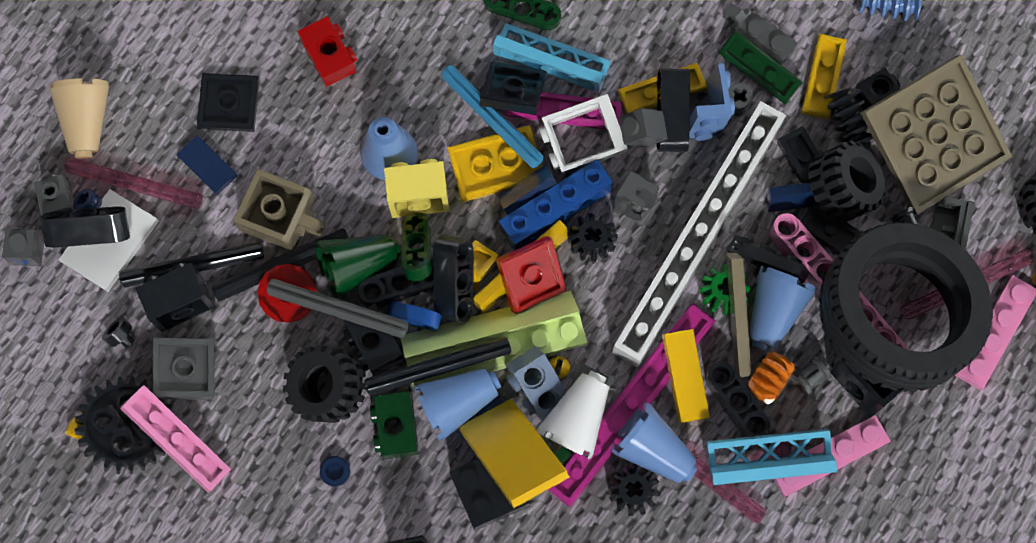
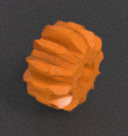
[747,351,795,404]

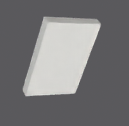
[59,189,159,292]

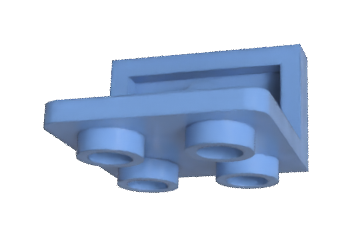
[689,62,735,141]

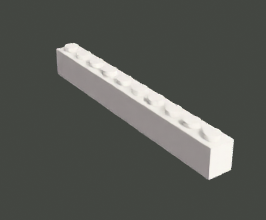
[612,101,786,368]

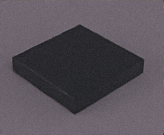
[479,62,547,115]
[196,73,260,132]

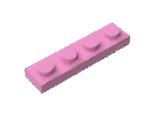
[955,275,1036,390]
[120,385,231,492]
[774,415,891,498]

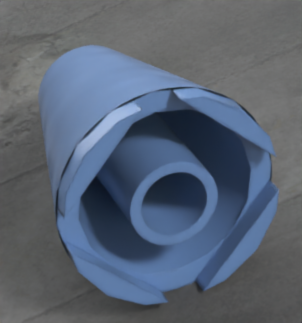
[360,117,418,180]
[749,266,817,352]
[413,368,501,441]
[610,402,698,483]

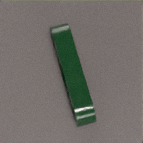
[483,0,561,30]
[402,213,432,281]

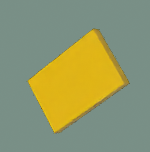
[447,125,542,202]

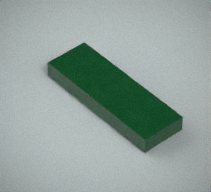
[718,30,803,105]

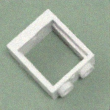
[539,94,628,175]

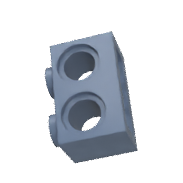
[505,346,566,422]

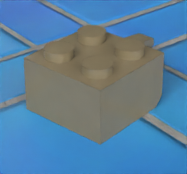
[233,169,325,251]

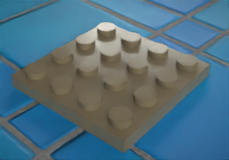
[861,55,1012,215]

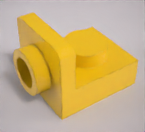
[472,240,500,293]

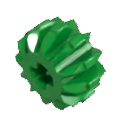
[699,264,750,315]

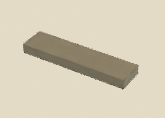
[726,252,751,377]

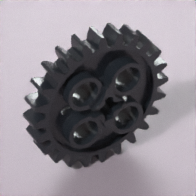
[75,376,173,474]

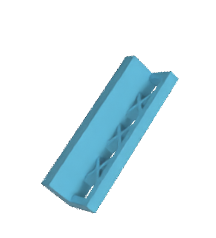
[493,23,611,93]
[706,428,837,485]

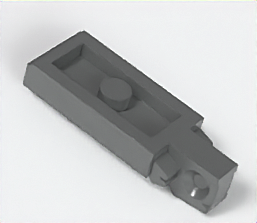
[722,3,798,65]

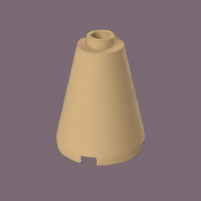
[50,78,109,159]

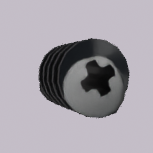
[824,87,873,144]

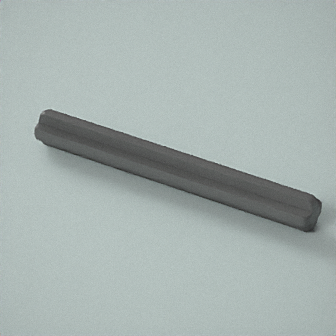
[267,279,409,338]

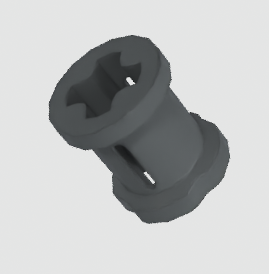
[728,83,753,116]
[791,357,831,396]

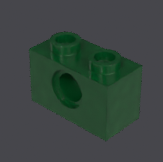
[370,391,419,460]

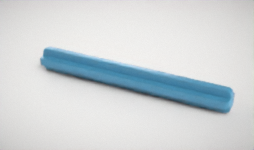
[442,65,543,168]

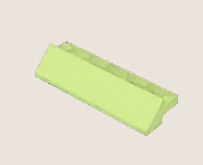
[401,291,587,391]

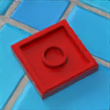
[496,236,567,314]

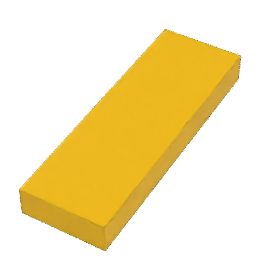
[801,33,847,120]
[617,63,708,114]
[662,329,710,423]

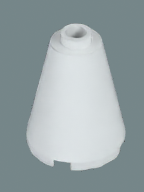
[537,370,609,459]

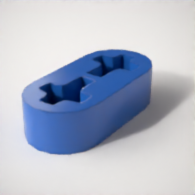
[386,301,442,331]

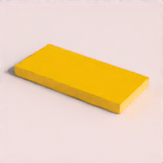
[459,398,569,508]

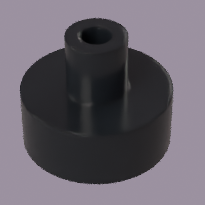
[102,317,134,348]

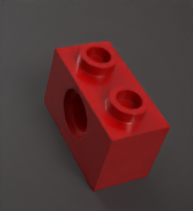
[297,16,358,87]

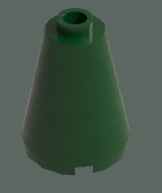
[315,235,401,298]

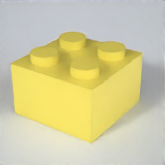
[384,159,450,218]

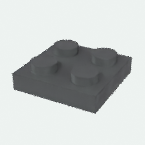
[152,338,214,400]

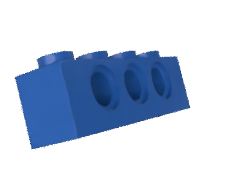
[499,159,613,251]

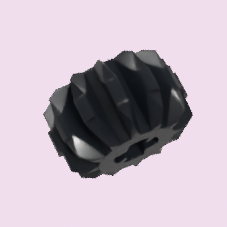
[568,213,618,264]
[608,464,660,516]

